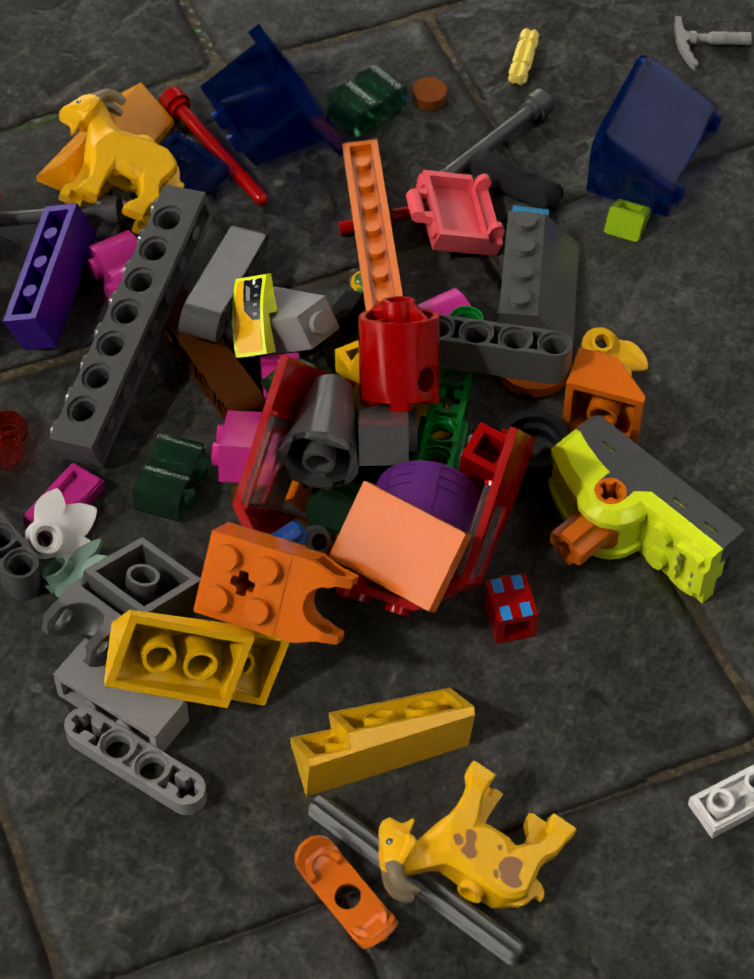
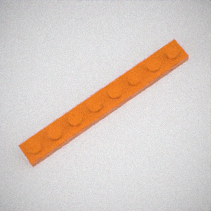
[342,139,403,311]

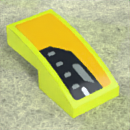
[232,273,278,358]

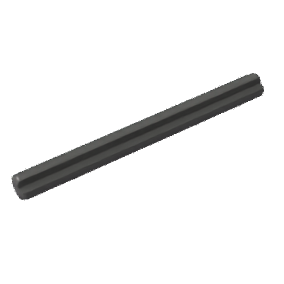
[308,794,525,966]

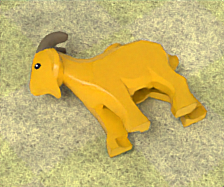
[59,88,184,234]

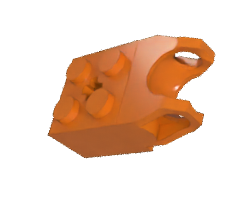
[193,522,359,645]

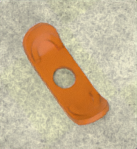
[294,835,399,949]

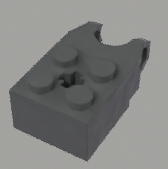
[42,537,200,667]

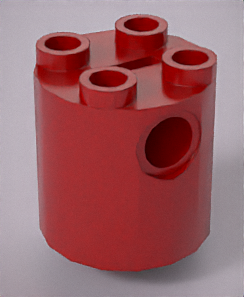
[358,296,440,412]

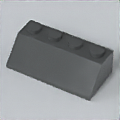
[498,211,579,352]

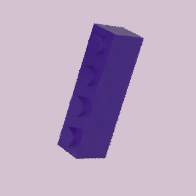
[3,203,97,350]

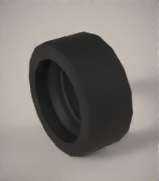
[498,410,570,486]

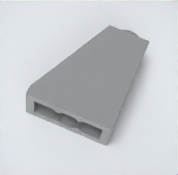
[222,286,340,359]

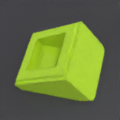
[604,199,652,242]

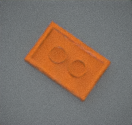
[329,481,472,613]

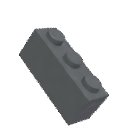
[358,403,417,466]

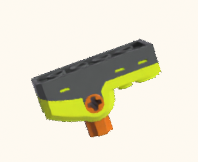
[547,415,745,603]

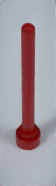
[158,86,268,206]

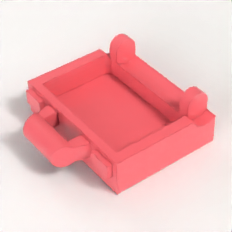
[406,170,505,256]

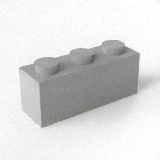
[53,638,189,752]

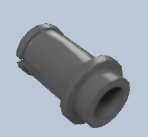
[303,525,331,554]

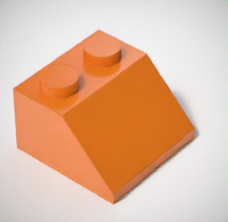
[562,347,646,445]

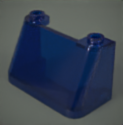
[586,54,722,217]

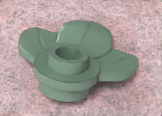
[42,538,108,599]

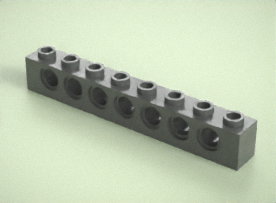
[49,185,214,468]

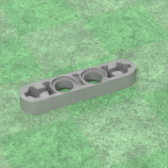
[64,707,207,815]

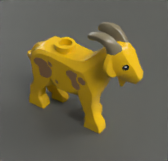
[378,760,577,909]

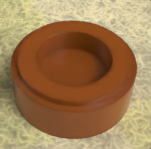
[412,77,447,111]

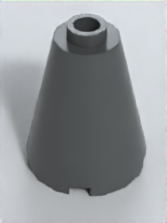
[278,374,359,489]

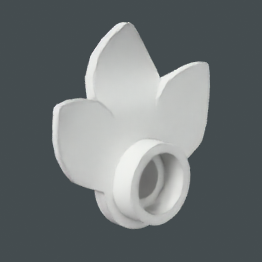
[24,488,97,559]

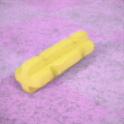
[508,28,539,85]

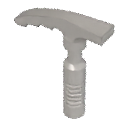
[674,16,752,71]

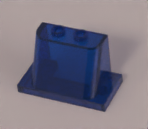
[200,24,347,166]

